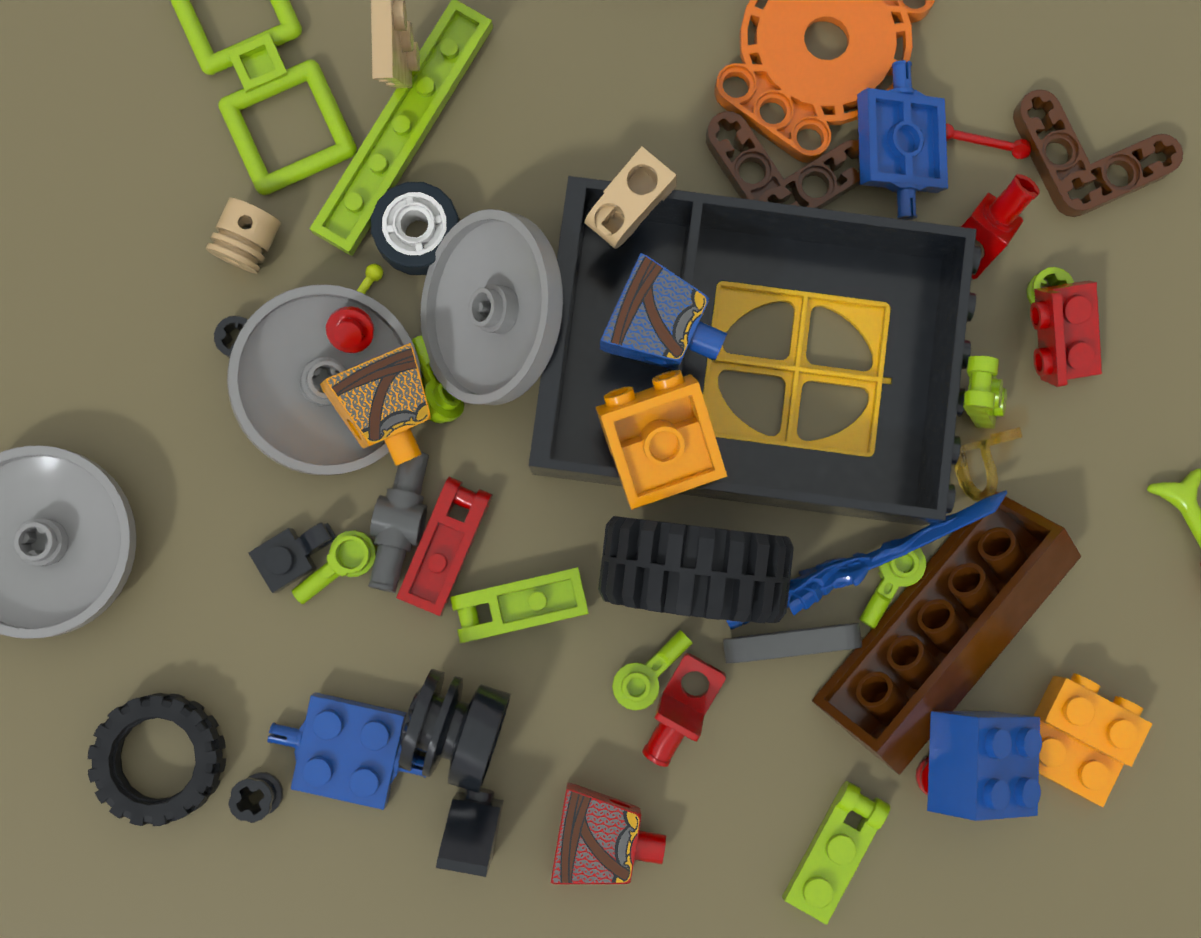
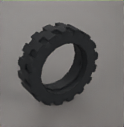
[88,693,226,826]

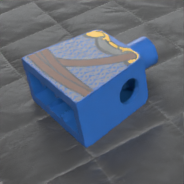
[600,253,727,370]

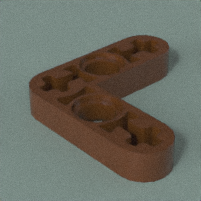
[1013,89,1183,217]
[706,111,860,209]

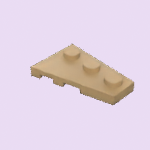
[371,0,420,89]

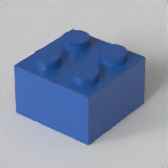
[927,711,1042,821]

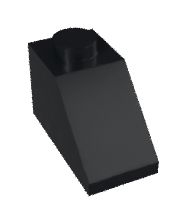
[436,788,504,877]

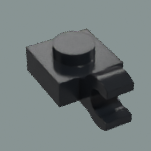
[248,522,337,593]

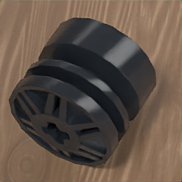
[399,669,511,793]

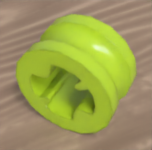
[1026,267,1074,304]

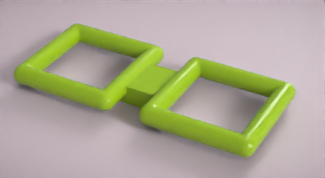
[170,0,357,196]

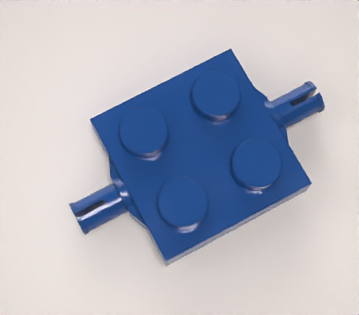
[857,60,948,220]
[267,692,427,810]

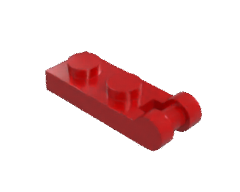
[396,476,493,616]

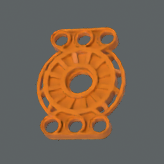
[714,0,935,163]

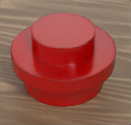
[326,306,375,353]

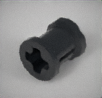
[228,772,283,823]

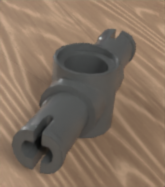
[368,452,429,593]

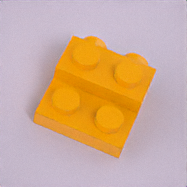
[595,370,727,510]
[1033,673,1152,807]

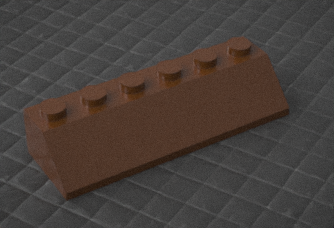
[812,488,1081,775]

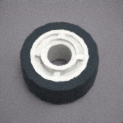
[371,182,460,275]

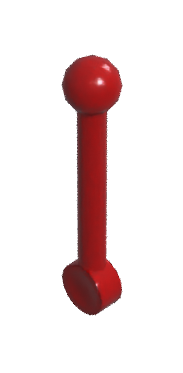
[946,123,1031,159]

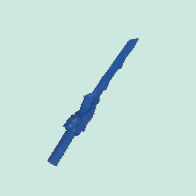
[727,490,1007,630]

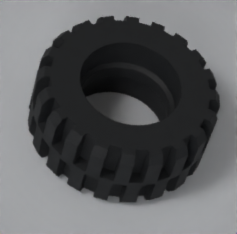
[598,516,794,623]

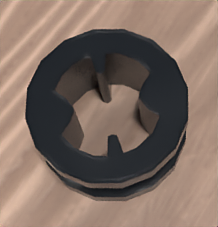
[214,316,247,358]

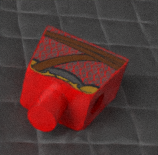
[551,783,666,884]

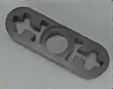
[723,623,862,663]

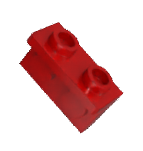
[1030,280,1102,387]

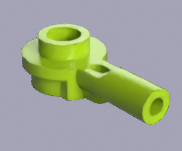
[412,335,464,424]
[291,530,377,604]
[859,548,926,629]
[612,630,693,711]

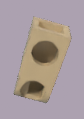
[584,146,677,249]

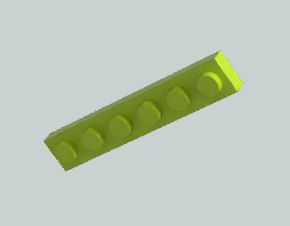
[309,0,493,256]

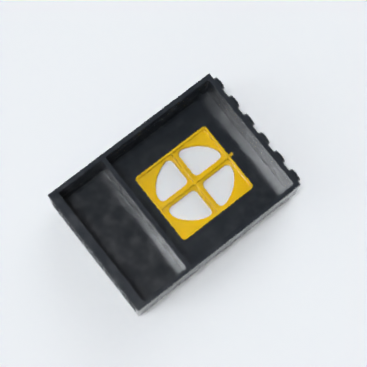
[529,176,981,526]

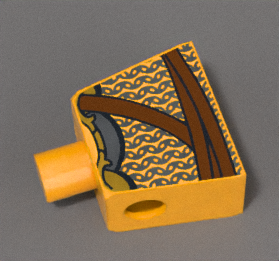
[320,343,431,466]

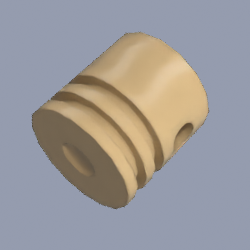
[205,197,281,274]

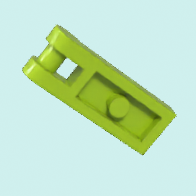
[963,356,1007,429]
[450,567,589,643]
[782,781,890,925]

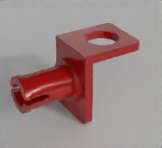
[961,174,1040,279]
[642,653,726,767]

